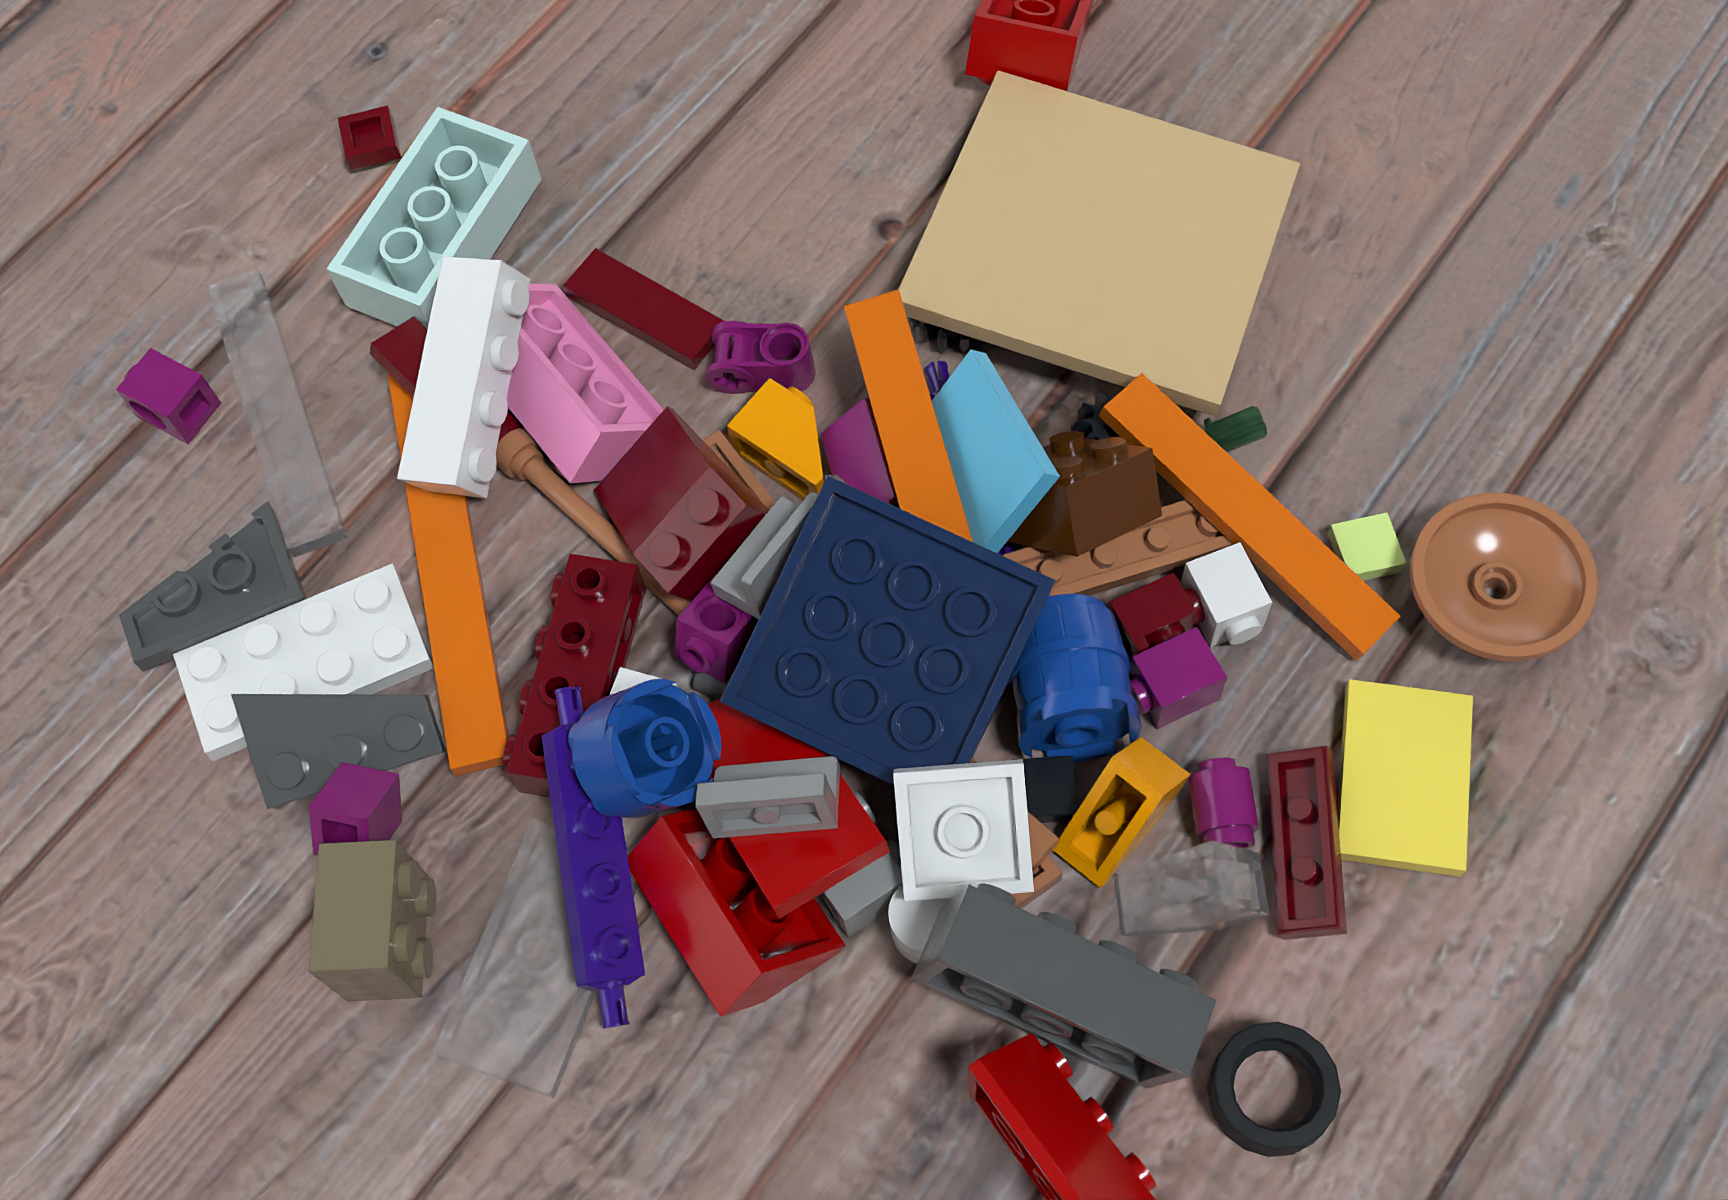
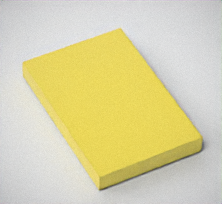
[1337,679,1473,877]

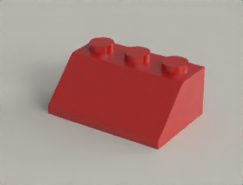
[628,808,846,1017]
[968,1033,1156,1200]

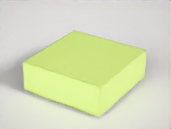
[1328,512,1407,581]

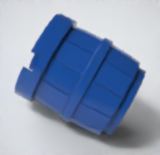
[1009,594,1142,763]

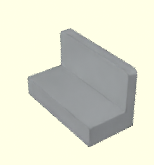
[710,492,818,620]
[695,756,840,839]

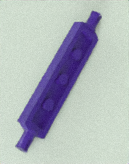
[542,686,645,1029]

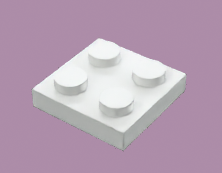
[893,759,1034,901]

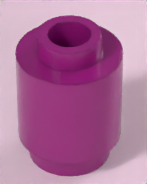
[1187,757,1259,853]

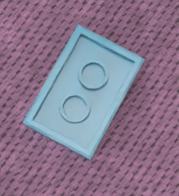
[932,349,1060,553]

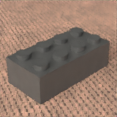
[911,883,1216,1089]

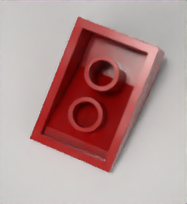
[965,0,1094,92]

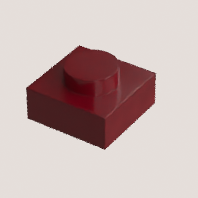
[338,105,402,170]

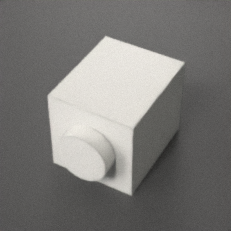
[1181,542,1272,647]

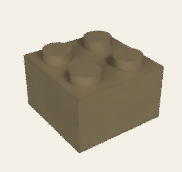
[308,840,437,1002]

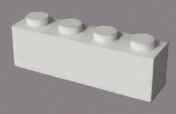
[397,256,530,498]

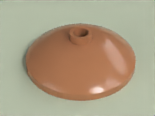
[1410,493,1598,662]

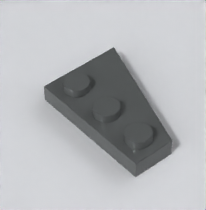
[119,501,307,672]
[231,694,446,809]

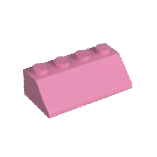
[507,284,663,483]

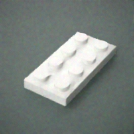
[173,563,434,761]

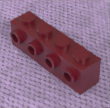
[503,553,647,798]

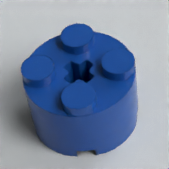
[568,679,722,818]

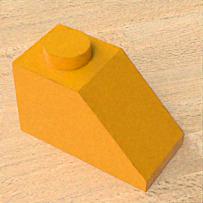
[727,378,824,500]
[1053,737,1191,888]

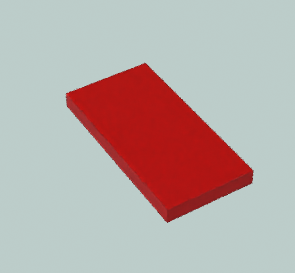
[708,697,890,919]

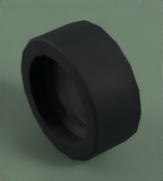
[1207,1022,1341,1157]

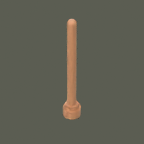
[495,428,692,616]

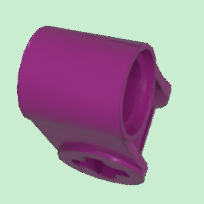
[706,321,816,394]

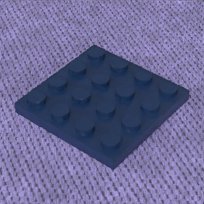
[720,475,1055,785]

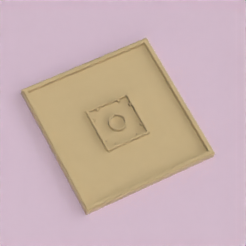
[899,70,1300,417]

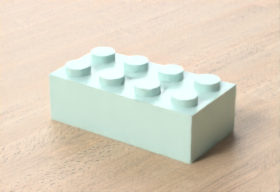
[326,107,542,330]

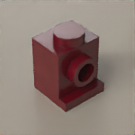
[1109,572,1205,665]

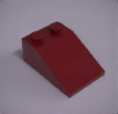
[594,406,769,601]

